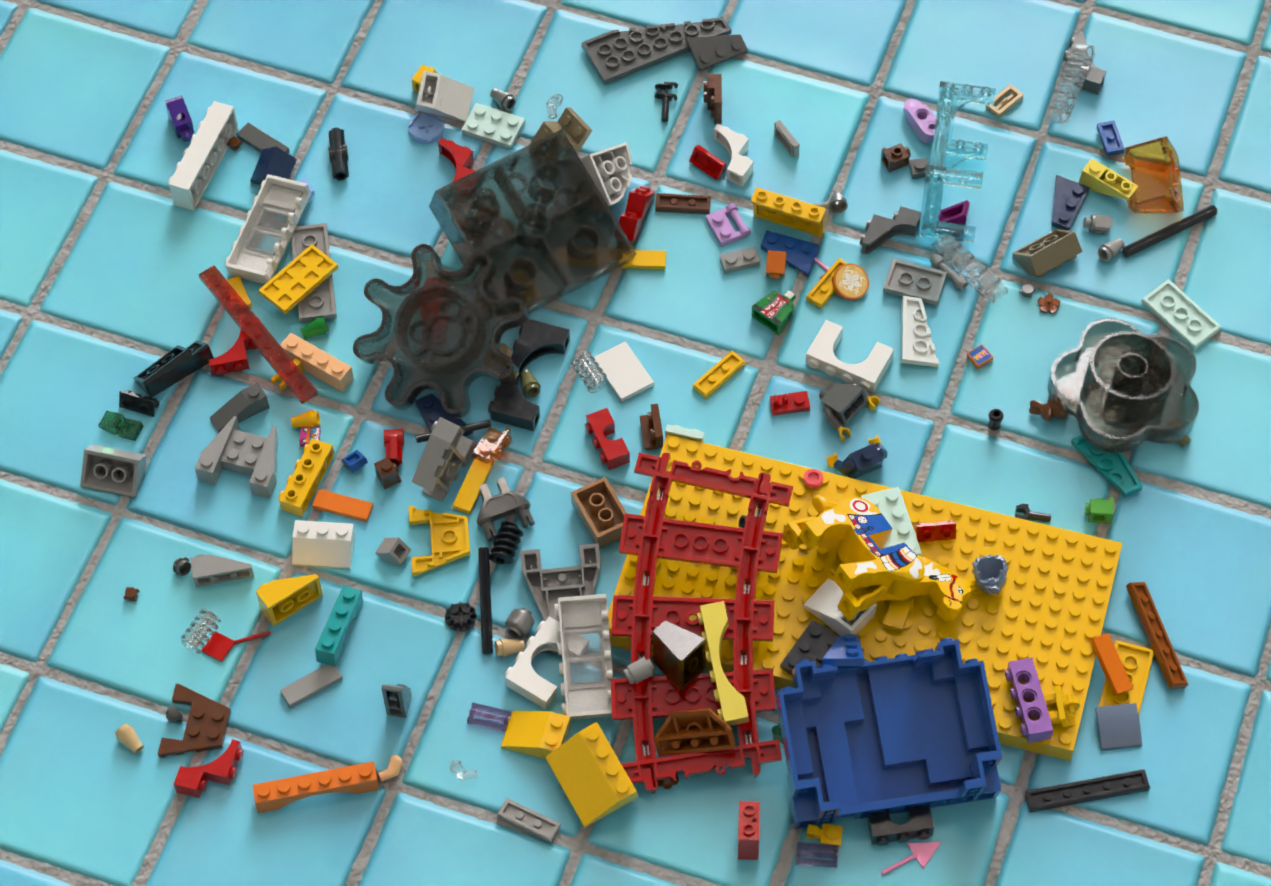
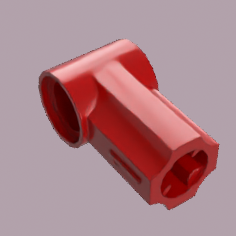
[384,429,404,467]

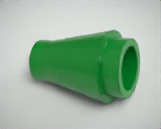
[300,317,330,339]

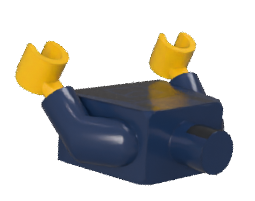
[826,435,888,479]

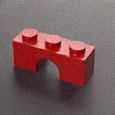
[584,408,630,470]

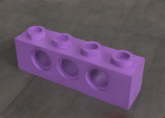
[1005,658,1053,743]

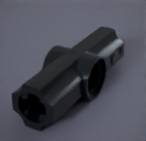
[328,127,349,181]

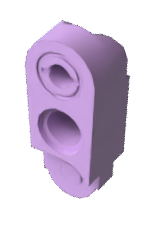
[903,99,943,143]

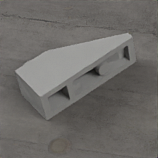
[190,554,254,587]

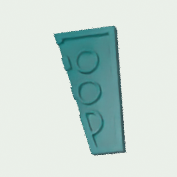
[1071,426,1143,497]

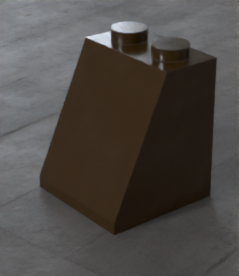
[652,621,705,691]

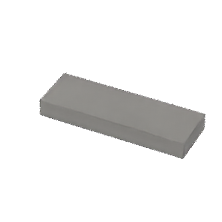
[280,664,343,708]
[497,798,561,843]

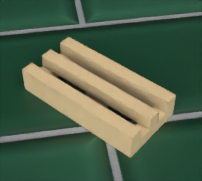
[985,84,1024,119]

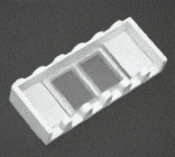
[225,174,311,284]
[555,594,613,720]

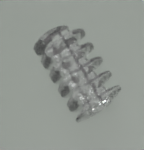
[571,351,607,393]
[181,609,221,654]

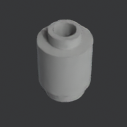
[623,657,655,685]

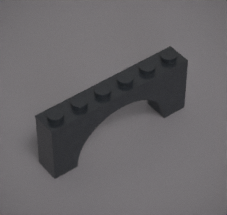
[488,319,570,431]

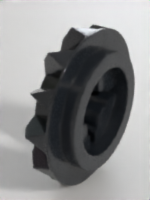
[445,601,477,631]

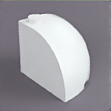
[563,142,632,210]

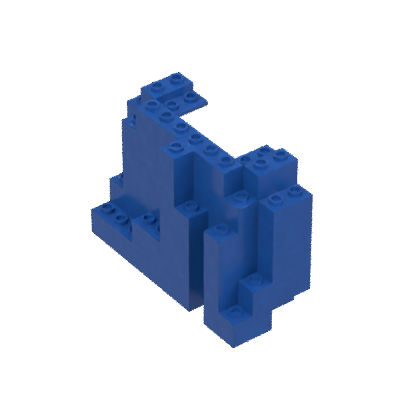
[776,638,1002,829]

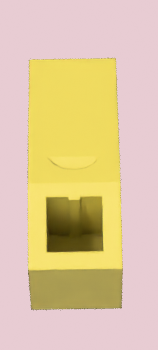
[1079,159,1138,200]

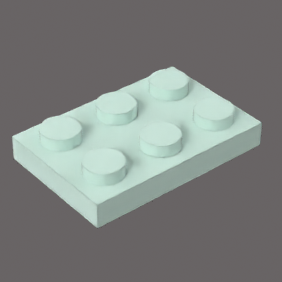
[461,103,525,149]

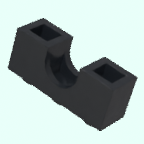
[867,805,934,846]

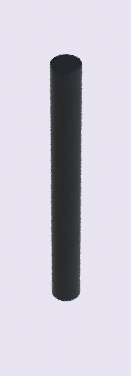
[415,420,491,443]

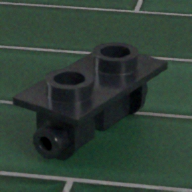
[119,390,160,417]

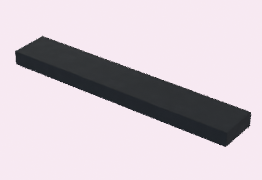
[1025,769,1150,812]

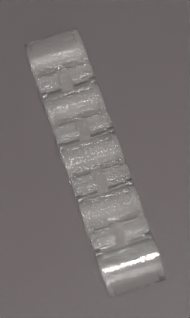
[1045,44,1095,124]
[932,233,1008,304]

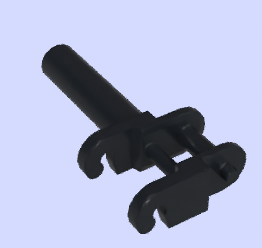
[654,82,678,122]

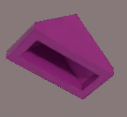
[936,200,970,231]

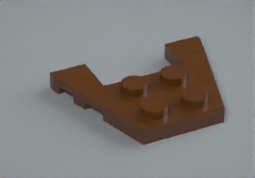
[158,684,231,758]

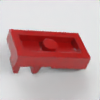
[689,145,727,180]
[769,391,810,416]

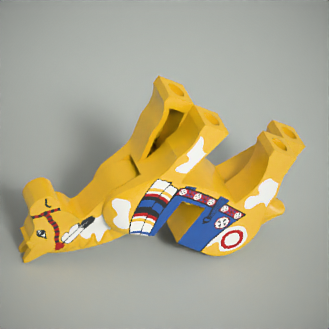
[783,495,977,621]

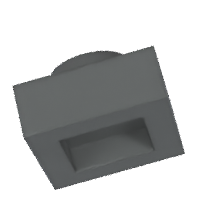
[909,158,931,179]

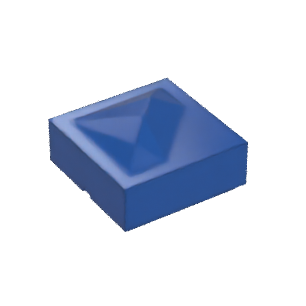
[341,450,368,473]

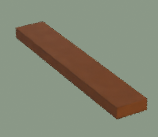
[1126,582,1189,689]

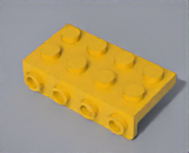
[751,187,826,237]

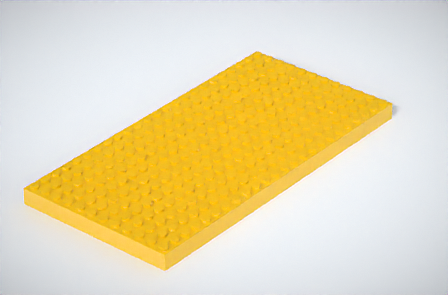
[608,434,1122,761]

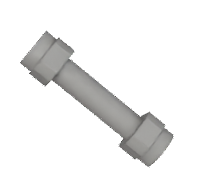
[930,254,969,290]

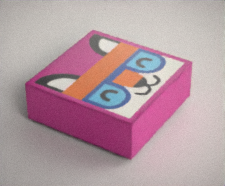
[299,427,321,447]

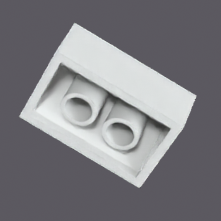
[292,520,356,569]

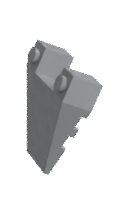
[520,543,601,622]

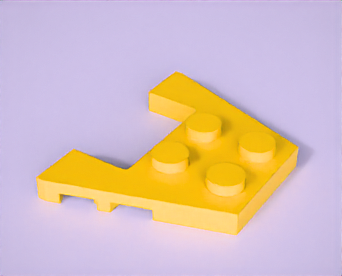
[408,506,470,576]

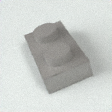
[720,247,760,273]

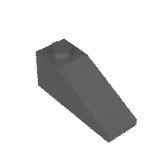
[210,382,269,433]
[381,684,412,718]

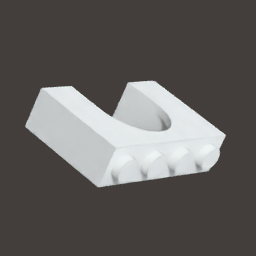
[805,320,894,393]
[504,616,589,710]

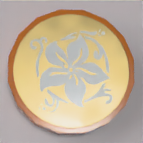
[832,263,869,301]

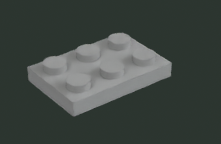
[883,258,947,306]

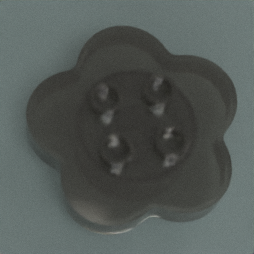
[1047,318,1199,453]

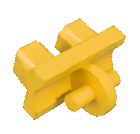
[1044,685,1080,728]

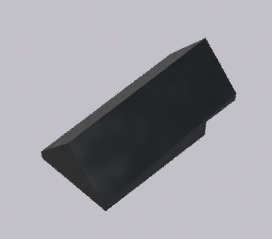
[133,340,214,398]

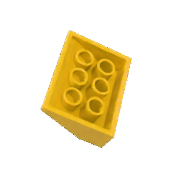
[545,722,639,827]

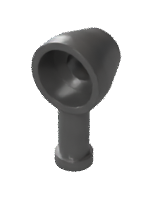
[813,192,848,213]

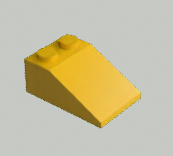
[256,574,323,626]
[501,711,571,759]

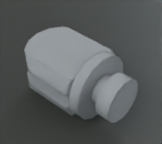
[1083,214,1113,234]

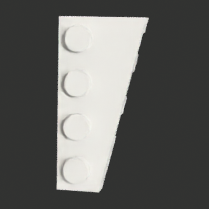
[901,296,939,368]

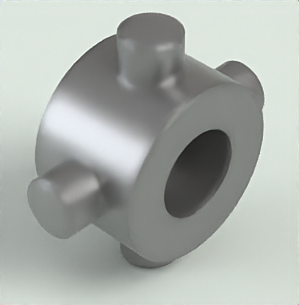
[1019,283,1035,298]

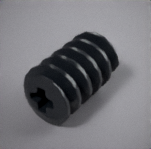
[489,521,523,564]

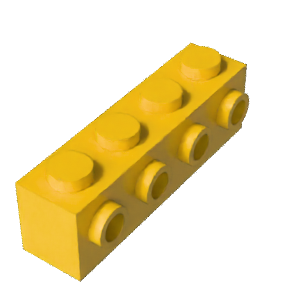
[278,438,335,517]

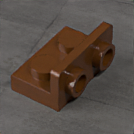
[640,404,663,450]

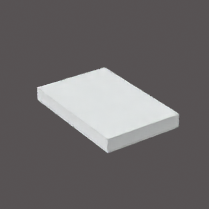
[593,341,654,402]

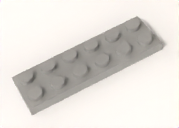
[291,223,337,323]

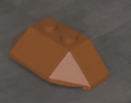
[654,708,736,756]

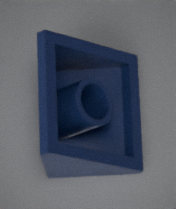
[250,146,297,185]

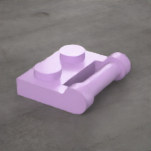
[706,203,751,247]

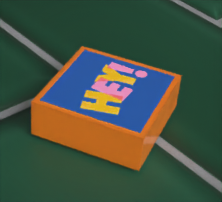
[966,344,993,369]

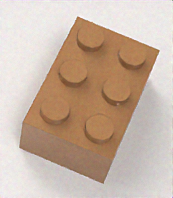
[571,477,627,548]

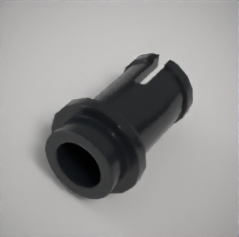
[988,409,1004,431]

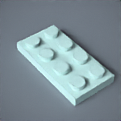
[861,487,922,557]

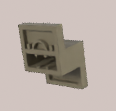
[526,107,592,173]

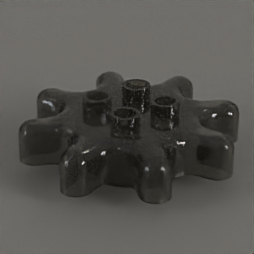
[353,244,529,418]

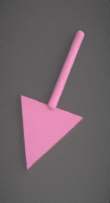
[881,842,941,875]

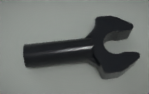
[1015,504,1051,522]

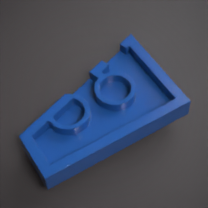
[761,230,819,277]
[822,634,863,666]

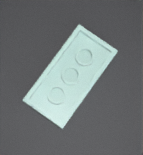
[1141,279,1222,351]

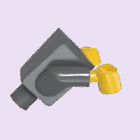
[819,383,880,442]

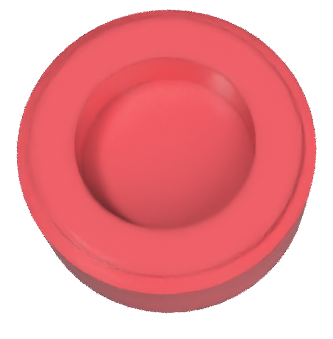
[804,469,823,489]

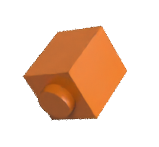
[766,250,787,279]

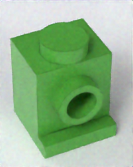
[1085,497,1114,524]

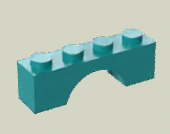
[315,585,363,667]

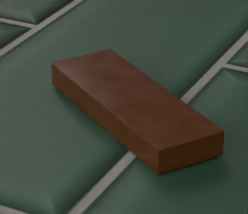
[655,193,711,214]

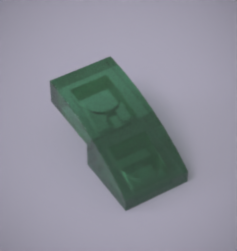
[98,411,144,441]

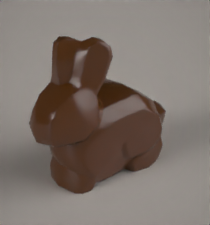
[1029,388,1073,421]

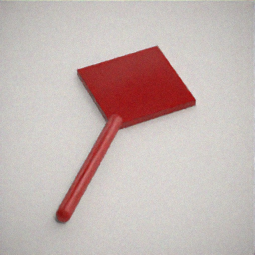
[201,631,271,662]

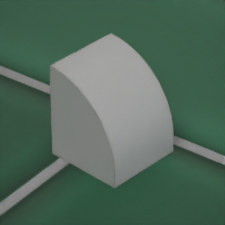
[375,537,411,565]

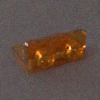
[472,427,512,466]

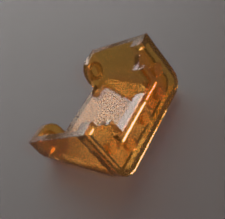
[1123,136,1184,213]

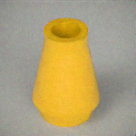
[291,409,320,429]

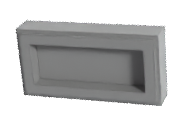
[774,120,800,158]

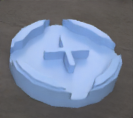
[408,113,444,144]

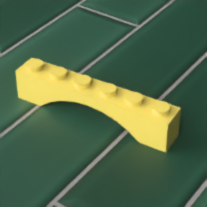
[697,601,749,726]

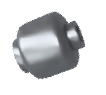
[505,608,534,638]

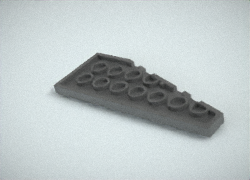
[581,17,731,85]

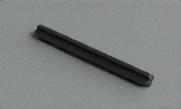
[1122,205,1218,257]
[478,547,493,654]

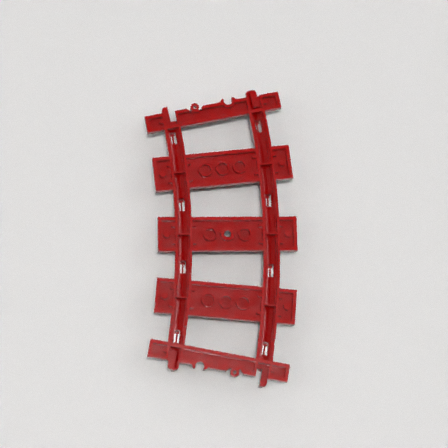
[611,452,793,794]

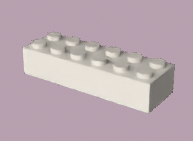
[168,101,239,211]

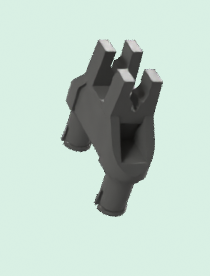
[477,477,535,541]

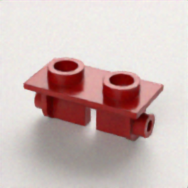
[915,520,956,542]

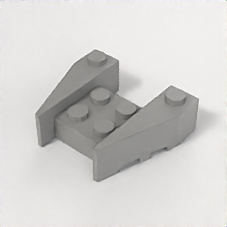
[195,416,278,498]
[412,417,477,502]

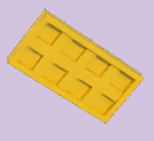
[259,244,339,315]

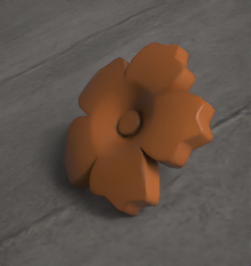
[1038,293,1060,314]

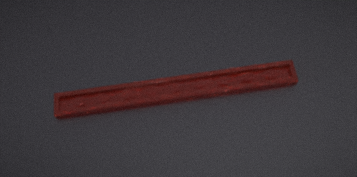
[199,265,318,404]

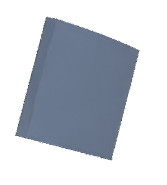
[1095,703,1142,751]

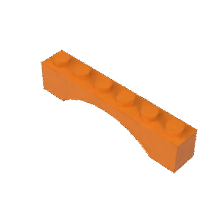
[252,761,379,813]

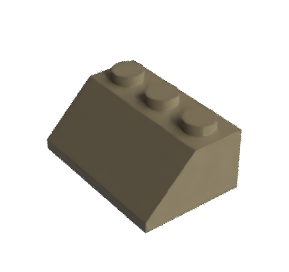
[1012,229,1082,277]

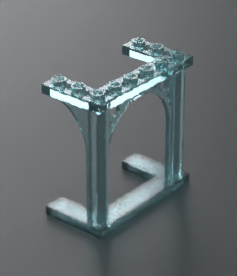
[919,81,996,243]

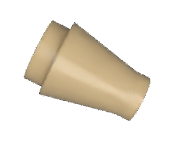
[495,638,525,658]
[115,724,144,754]

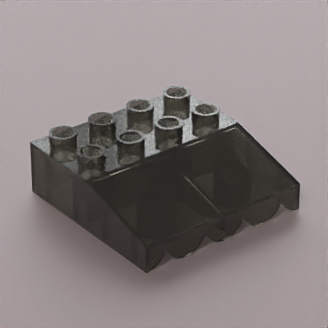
[429,129,637,325]

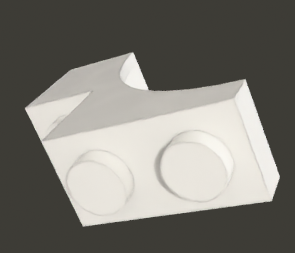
[714,124,754,187]

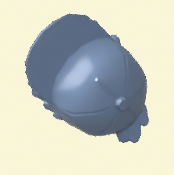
[972,554,1008,595]

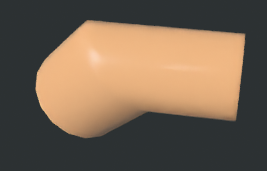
[378,755,403,782]

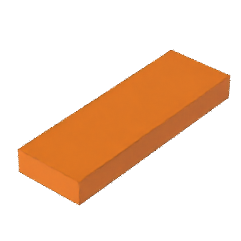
[312,489,374,522]
[1090,633,1133,696]

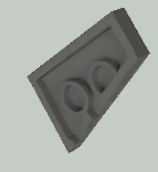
[685,34,748,71]

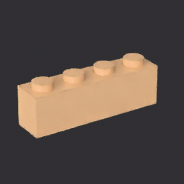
[280,333,354,392]

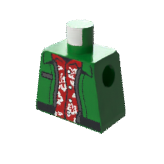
[751,291,796,336]

